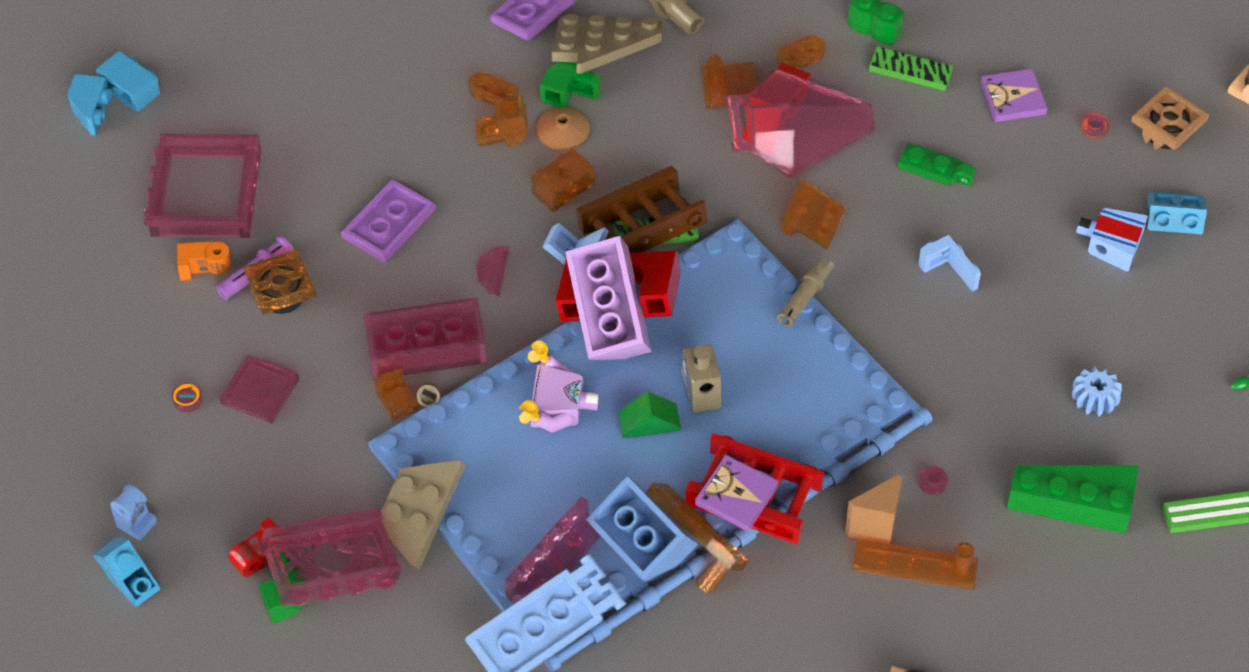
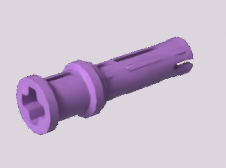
[216,236,295,301]

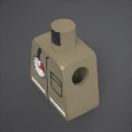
[681,344,721,414]

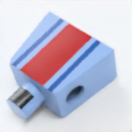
[1076,208,1148,272]

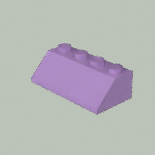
[565,236,652,360]

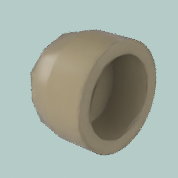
[417,383,441,407]

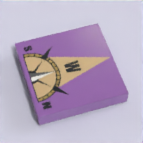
[980,69,1047,122]
[695,455,779,532]

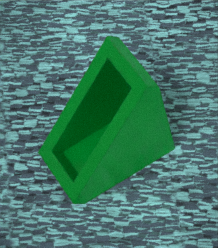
[618,391,681,438]

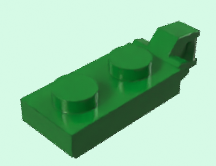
[898,143,976,187]

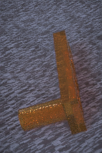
[646,483,749,594]
[853,539,978,590]

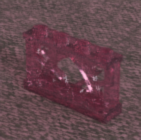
[260,508,402,606]

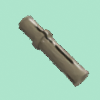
[776,257,834,328]

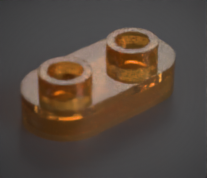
[776,36,826,69]
[469,72,519,110]

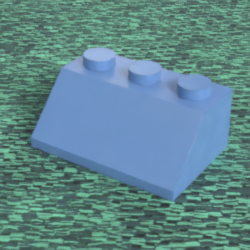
[586,476,698,581]

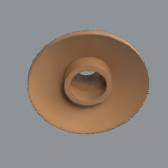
[536,107,590,150]

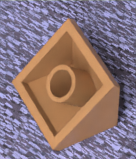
[845,474,902,545]

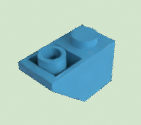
[67,74,112,135]
[93,537,161,607]

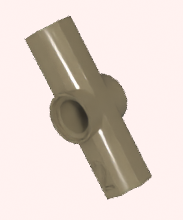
[648,0,704,35]

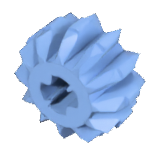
[1072,366,1122,417]

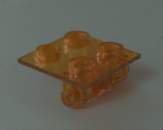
[701,55,757,108]
[781,178,846,250]

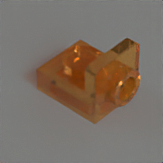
[375,368,419,421]

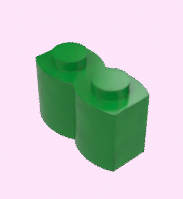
[847,0,904,45]

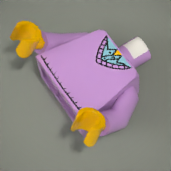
[519,340,599,433]

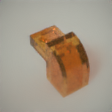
[476,95,528,148]

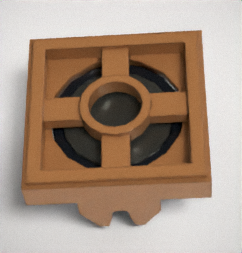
[1131,86,1209,150]

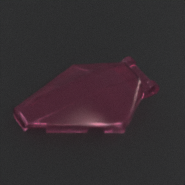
[725,70,875,178]

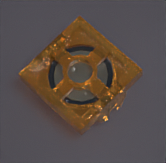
[244,249,316,315]

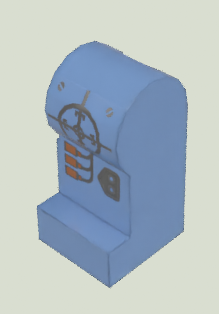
[111,484,157,541]

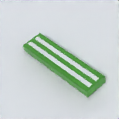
[1162,491,1249,534]

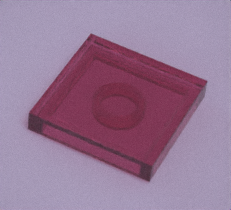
[219,355,299,424]

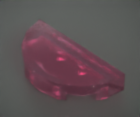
[477,246,510,297]

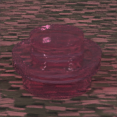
[918,466,948,495]

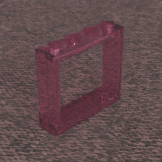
[144,134,261,238]

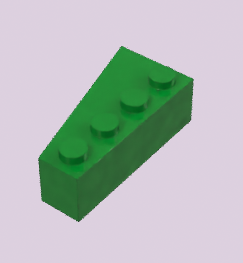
[1007,465,1139,534]

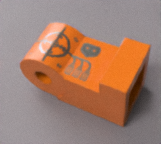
[177,241,231,281]

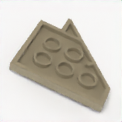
[552,14,663,74]

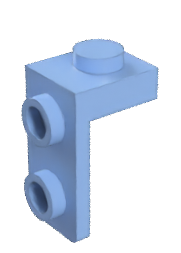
[542,223,609,264]
[918,235,981,292]

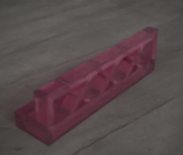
[505,496,601,604]

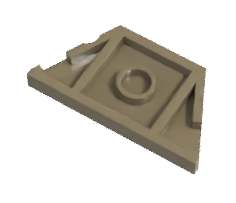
[376,460,466,570]

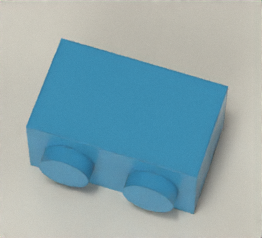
[96,51,160,113]

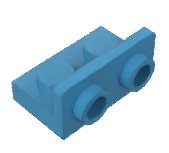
[1147,191,1207,234]

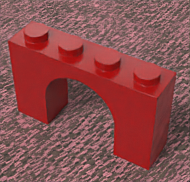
[555,250,681,322]

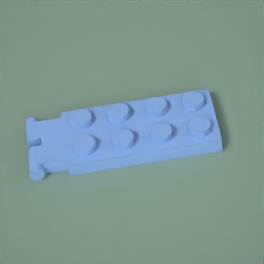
[465,554,626,672]

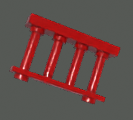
[685,433,825,545]

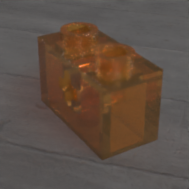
[531,148,595,213]

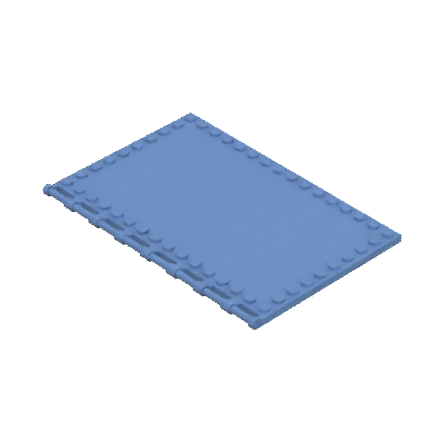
[368,219,933,672]

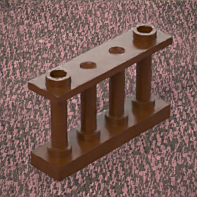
[576,165,707,253]

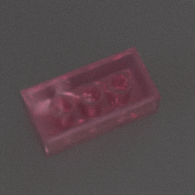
[364,297,487,380]

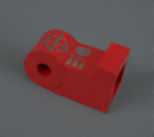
[228,517,289,577]

